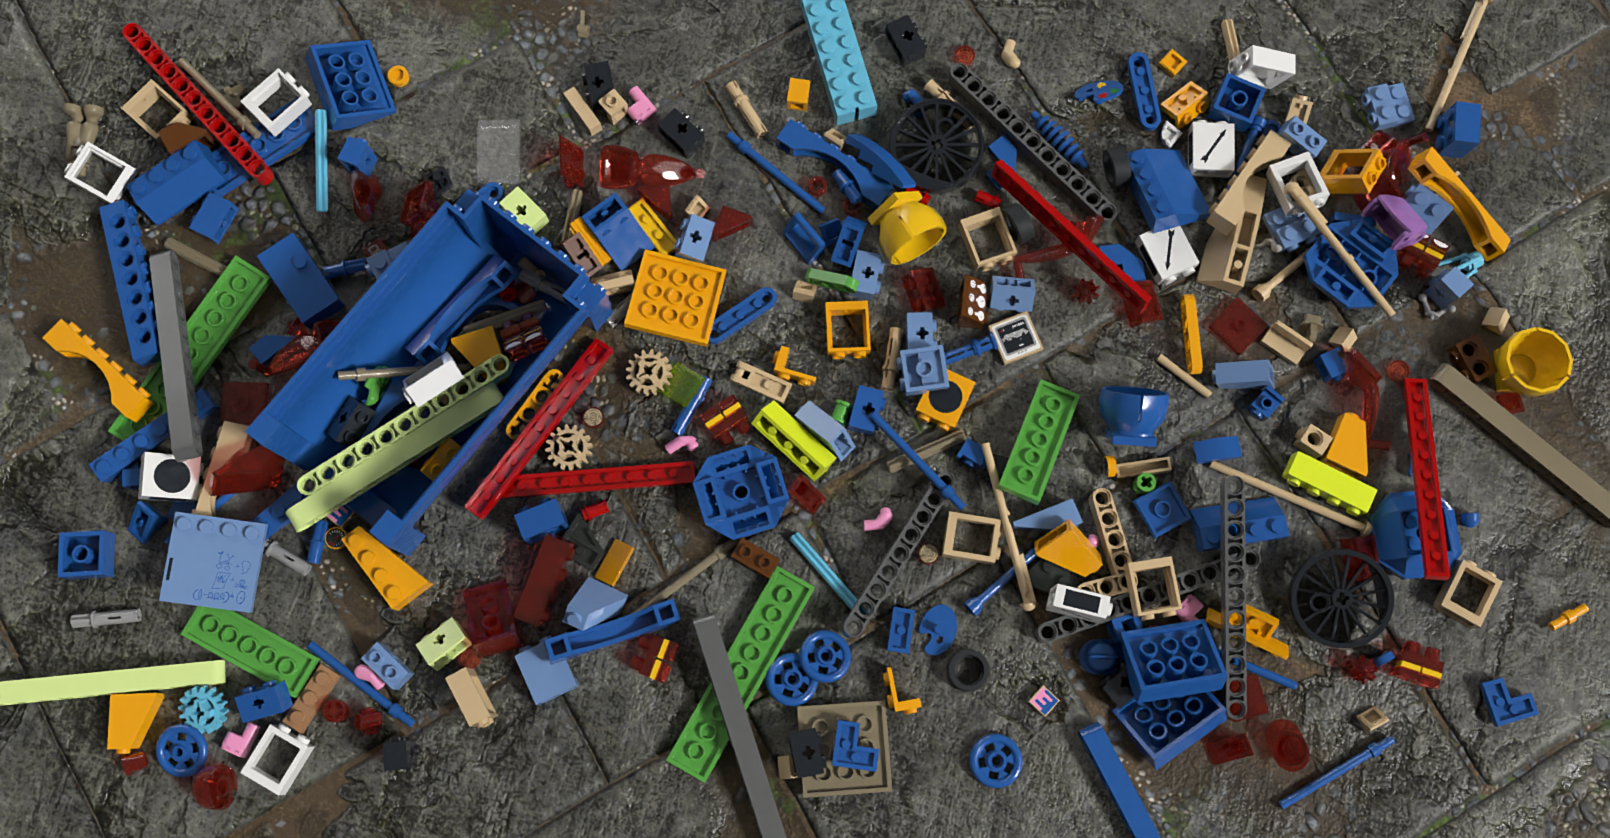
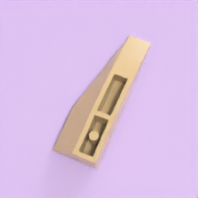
[1196,175,1267,294]

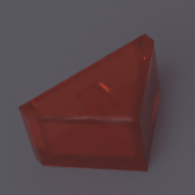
[637,184,673,221]
[713,205,753,242]
[787,474,826,515]
[1206,733,1254,765]

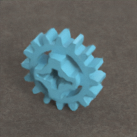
[178,684,229,734]

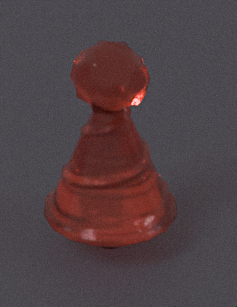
[286,318,319,345]

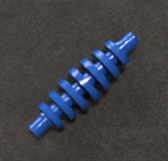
[1030,110,1089,169]

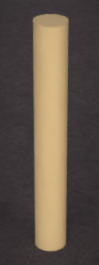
[1156,354,1212,399]

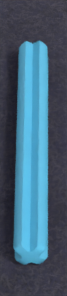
[315,109,328,212]
[790,532,868,615]

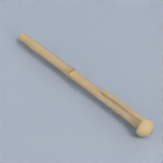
[1425,0,1493,132]
[1284,182,1396,318]
[981,442,1036,611]
[1209,461,1372,536]

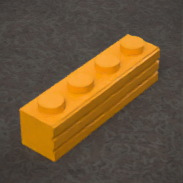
[569,217,612,266]

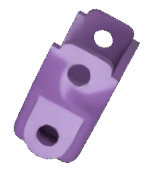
[1361,194,1427,250]

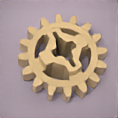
[626,349,673,396]
[545,424,593,471]

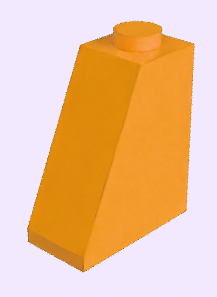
[451,325,511,386]
[1319,412,1368,480]
[1034,519,1103,577]
[107,693,164,754]

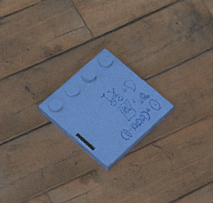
[159,512,268,613]

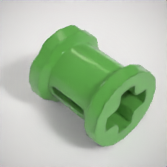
[830,399,853,426]
[1132,472,1156,495]

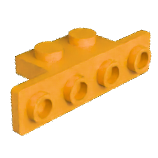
[1206,604,1289,659]

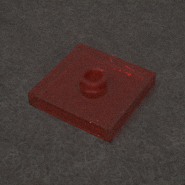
[1208,297,1269,356]
[220,382,269,426]

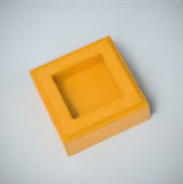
[1158,49,1188,78]

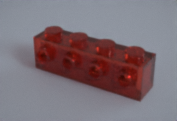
[513,533,575,627]

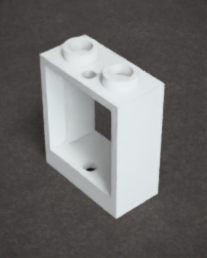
[1228,45,1295,89]
[241,68,312,137]
[64,142,137,204]
[1266,151,1330,217]
[402,352,464,407]
[240,723,315,795]

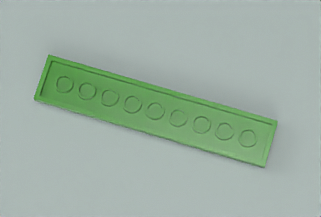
[108,255,273,441]
[666,566,815,783]

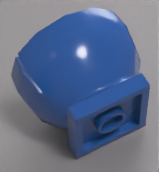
[1099,386,1169,447]

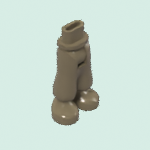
[62,103,104,177]

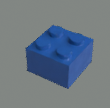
[1207,73,1266,133]
[1435,101,1481,159]
[514,497,570,545]
[58,530,115,580]

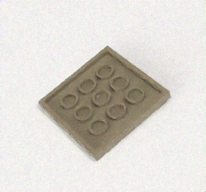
[797,701,892,798]

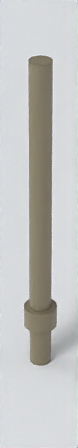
[178,58,261,139]
[337,363,471,381]
[631,539,740,614]

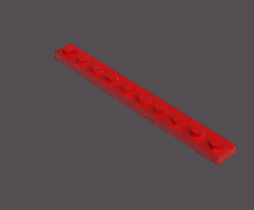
[991,159,1152,314]
[464,338,614,521]
[1402,378,1450,580]
[477,461,695,499]

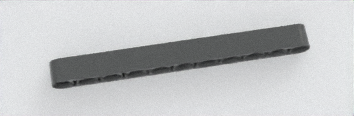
[948,62,1117,227]
[149,249,203,463]
[1220,475,1247,720]
[1035,549,1261,643]
[692,612,786,838]

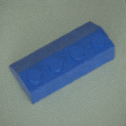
[126,140,227,226]
[1189,497,1290,552]

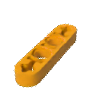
[1180,294,1203,374]
[506,369,564,441]

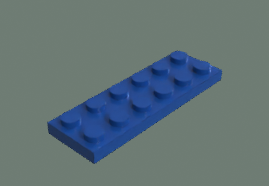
[212,97,315,197]

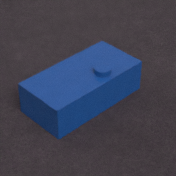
[257,233,346,329]

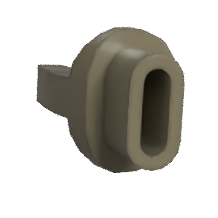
[1300,314,1323,343]

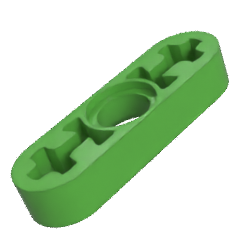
[804,268,859,294]

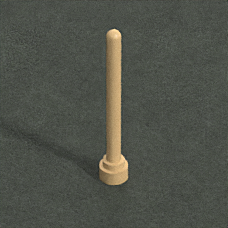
[1251,246,1311,302]

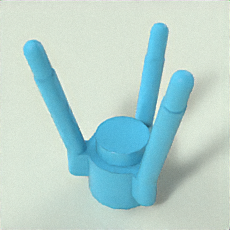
[1426,251,1484,278]

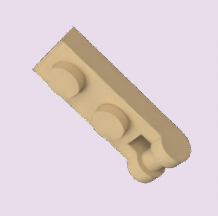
[729,361,792,404]

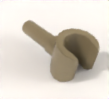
[577,10,590,38]

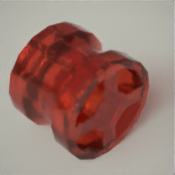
[322,700,349,722]

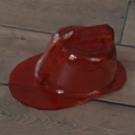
[351,171,382,222]
[1265,719,1310,772]

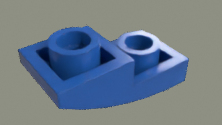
[1193,436,1242,464]

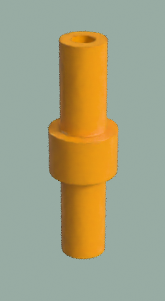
[1548,603,1589,631]

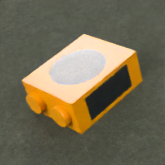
[914,369,976,432]

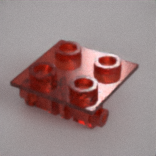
[559,135,585,188]

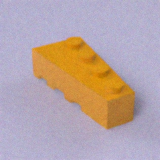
[341,526,434,611]

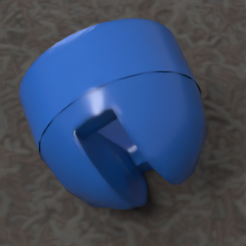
[1460,512,1479,528]

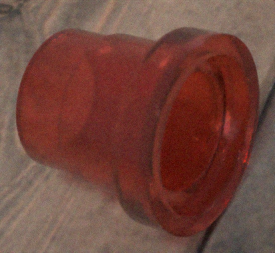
[121,751,149,777]

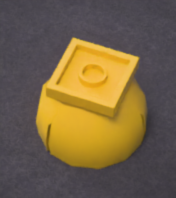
[867,191,947,265]
[1493,327,1573,397]

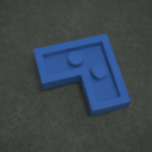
[1479,677,1539,727]
[831,720,879,772]

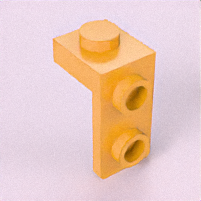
[772,346,816,387]
[882,667,922,715]

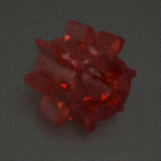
[1073,278,1100,305]
[1348,655,1379,685]
[354,707,383,736]

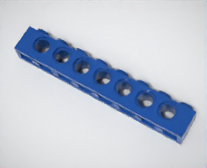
[99,200,161,367]

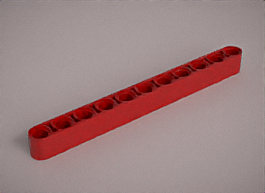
[122,23,274,185]

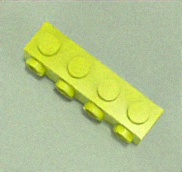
[751,401,837,481]
[1282,451,1377,516]

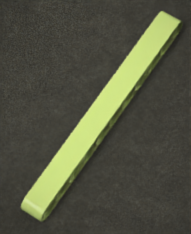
[297,354,513,496]
[285,382,503,532]
[0,660,226,706]

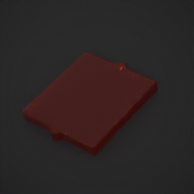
[1229,675,1269,722]

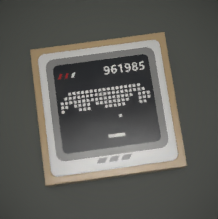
[988,311,1044,366]

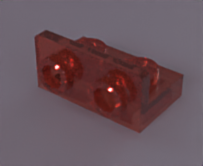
[902,267,946,313]
[1122,280,1163,328]
[1340,535,1380,582]

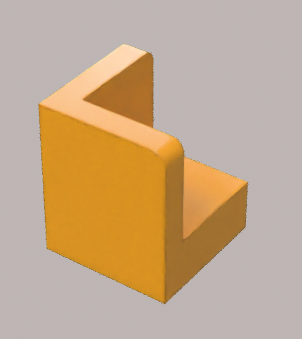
[787,78,810,111]

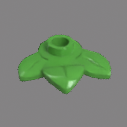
[364,366,391,406]

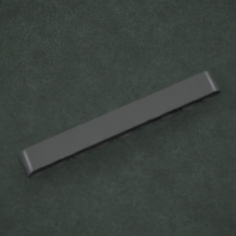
[841,471,955,638]

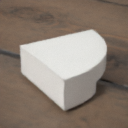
[1161,121,1183,150]

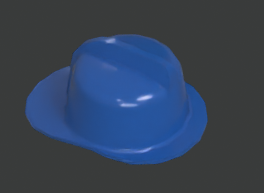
[1079,639,1125,675]

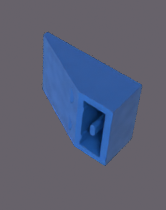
[582,193,655,271]

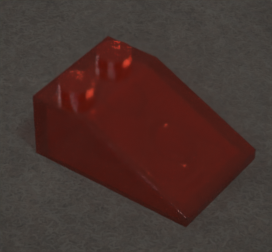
[208,445,285,496]
[463,579,522,659]

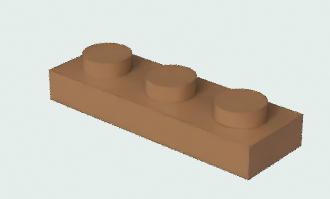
[282,664,341,733]

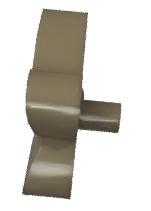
[224,84,246,109]

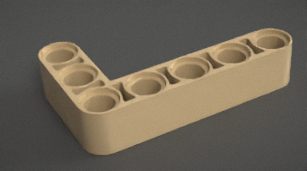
[1076,488,1138,597]

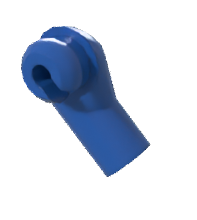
[902,89,923,118]

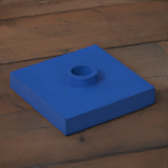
[1132,481,1192,539]

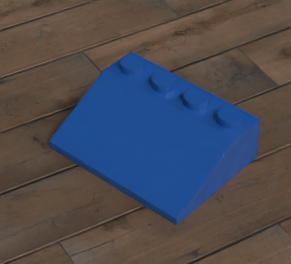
[305,40,396,131]
[1127,149,1211,234]
[1120,619,1228,704]
[1112,692,1227,770]

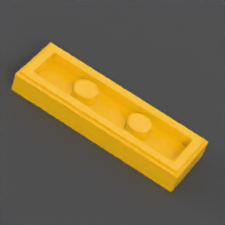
[628,198,676,255]

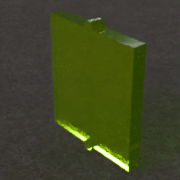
[658,362,706,407]

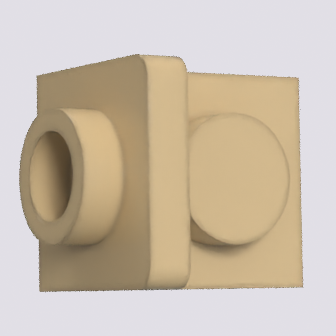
[599,89,628,125]
[1284,94,1313,124]

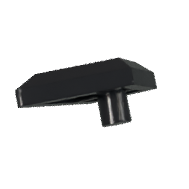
[425,166,453,206]

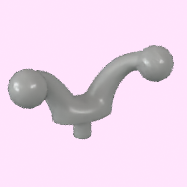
[1254,236,1282,252]
[1418,293,1456,322]

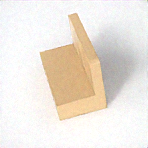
[1259,320,1313,367]

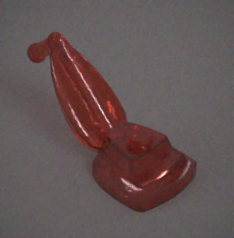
[1352,132,1429,213]
[599,145,706,190]
[400,180,439,239]
[1012,214,1104,278]
[248,319,343,377]
[1344,347,1391,451]

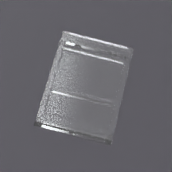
[477,119,520,184]

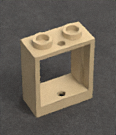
[121,79,194,147]
[958,207,1017,272]
[941,511,1004,565]
[1123,556,1182,621]
[1432,559,1503,629]
[445,667,498,729]

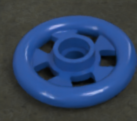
[799,630,851,683]
[766,653,818,706]
[156,724,208,777]
[969,734,1023,788]

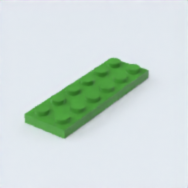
[997,379,1080,505]
[180,606,320,698]

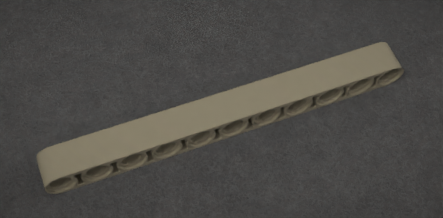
[1428,363,1610,528]

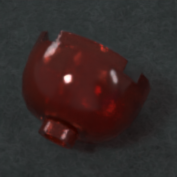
[191,763,238,810]

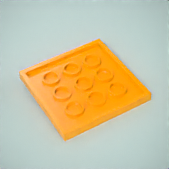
[624,249,727,347]

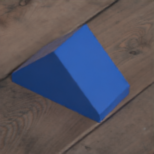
[128,501,168,544]

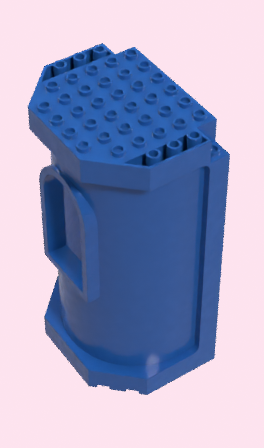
[245,189,613,557]

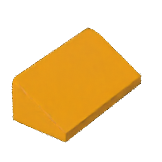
[595,539,634,587]

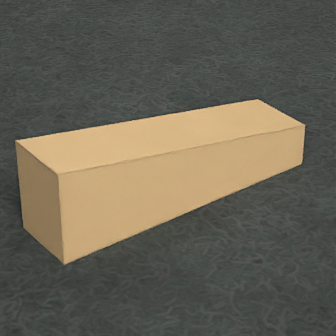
[563,87,603,136]
[1116,457,1172,479]

